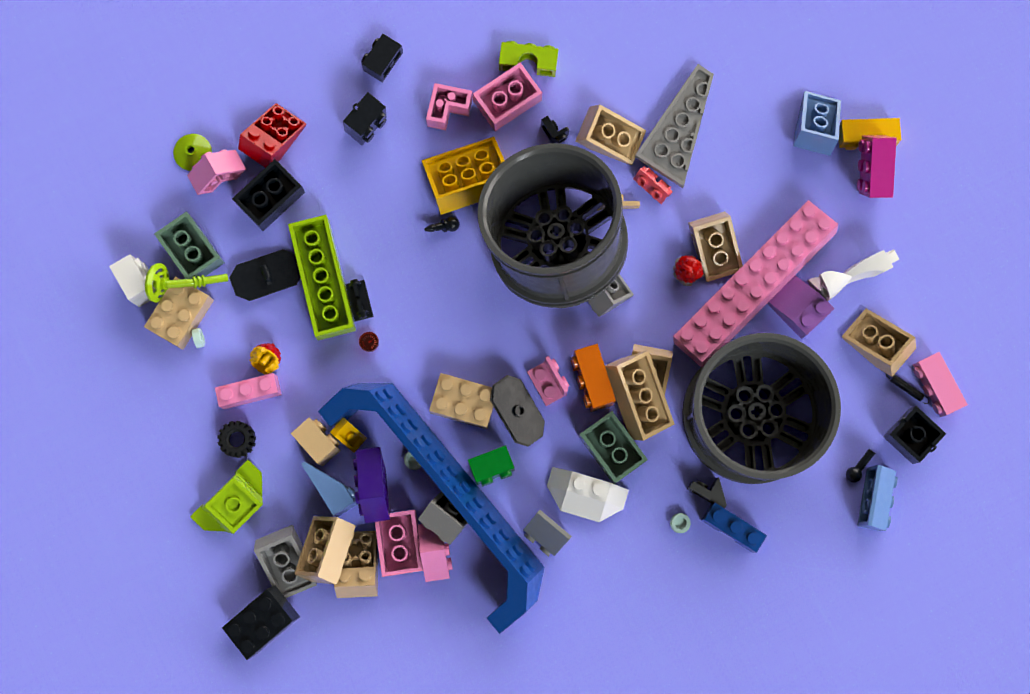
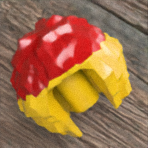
[249,343,281,375]

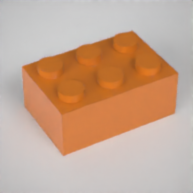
[570,344,616,412]

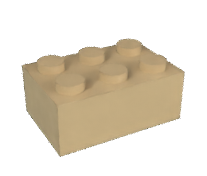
[144,276,214,350]
[429,373,494,430]
[294,516,356,585]

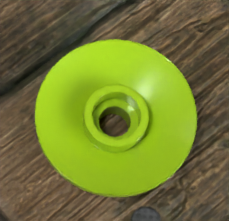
[173,134,212,171]

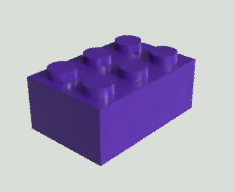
[353,447,390,523]

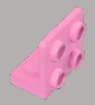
[527,356,569,406]

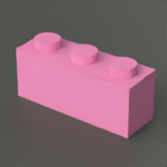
[913,352,968,417]
[215,373,282,409]

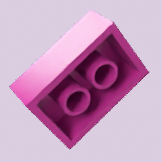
[857,135,897,198]

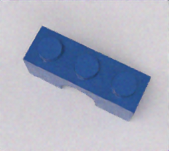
[701,503,767,553]

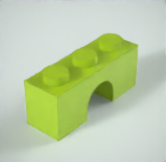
[499,41,559,77]

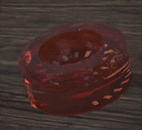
[359,332,379,352]

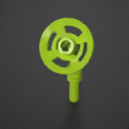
[145,263,228,303]

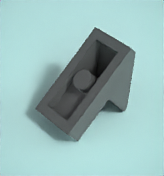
[687,477,727,508]

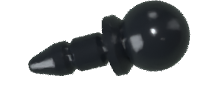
[424,216,460,232]

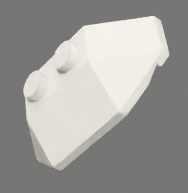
[547,467,629,522]

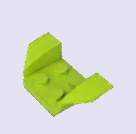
[190,460,263,534]

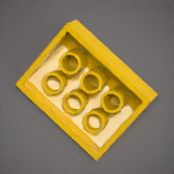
[422,136,505,215]

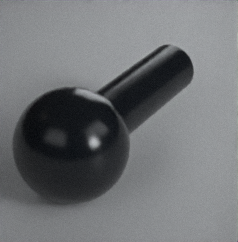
[846,449,876,483]

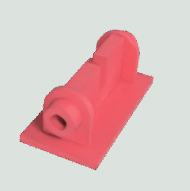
[633,166,673,204]

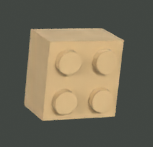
[291,417,341,466]

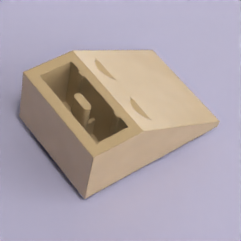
[334,531,378,598]

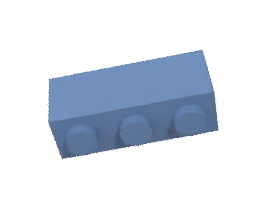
[857,465,898,531]

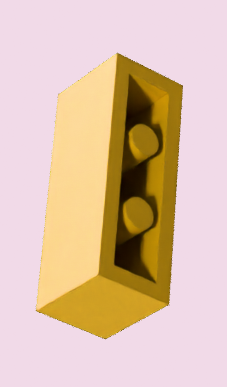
[838,118,902,150]

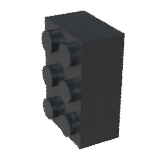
[232,159,305,231]
[222,585,300,660]

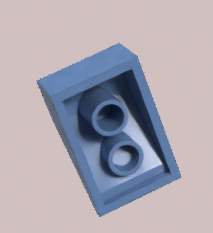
[793,91,841,156]
[301,462,358,517]

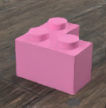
[426,83,473,131]
[187,149,246,195]
[418,524,453,582]

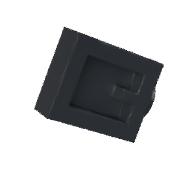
[540,116,569,143]

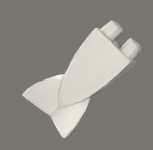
[807,249,899,301]

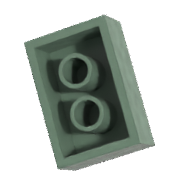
[154,211,225,279]
[578,411,648,484]

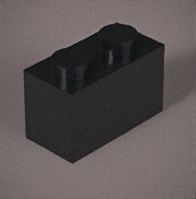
[361,34,403,83]

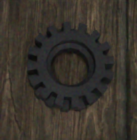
[217,421,256,458]

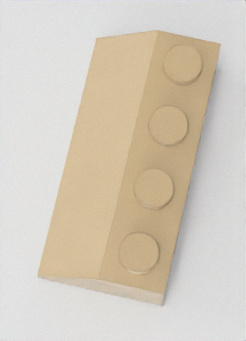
[605,351,675,441]

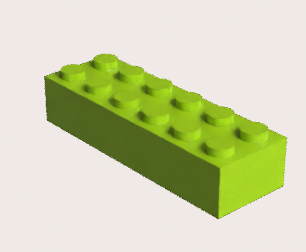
[288,215,356,341]

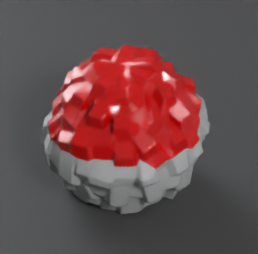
[673,255,705,286]

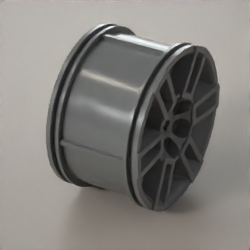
[478,143,628,308]
[682,333,841,484]

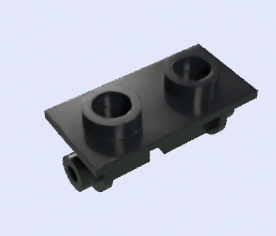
[345,279,374,322]

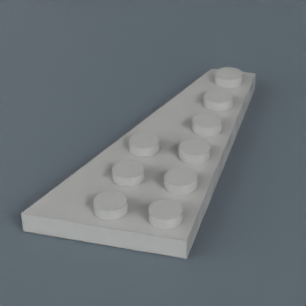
[635,64,714,188]

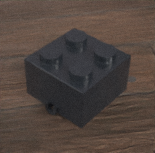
[343,92,387,145]
[883,406,946,464]

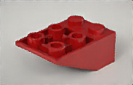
[238,103,306,168]

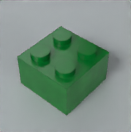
[468,445,515,487]

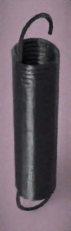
[886,374,929,404]

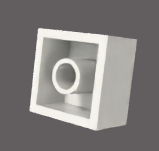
[109,254,160,307]

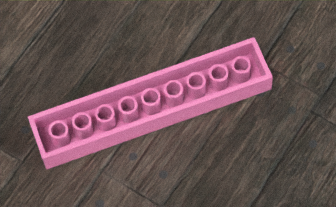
[673,200,838,367]

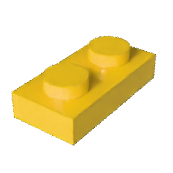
[330,417,367,453]

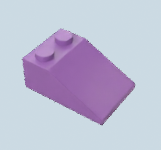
[767,275,835,339]

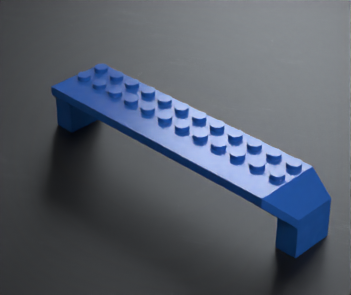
[318,383,545,634]

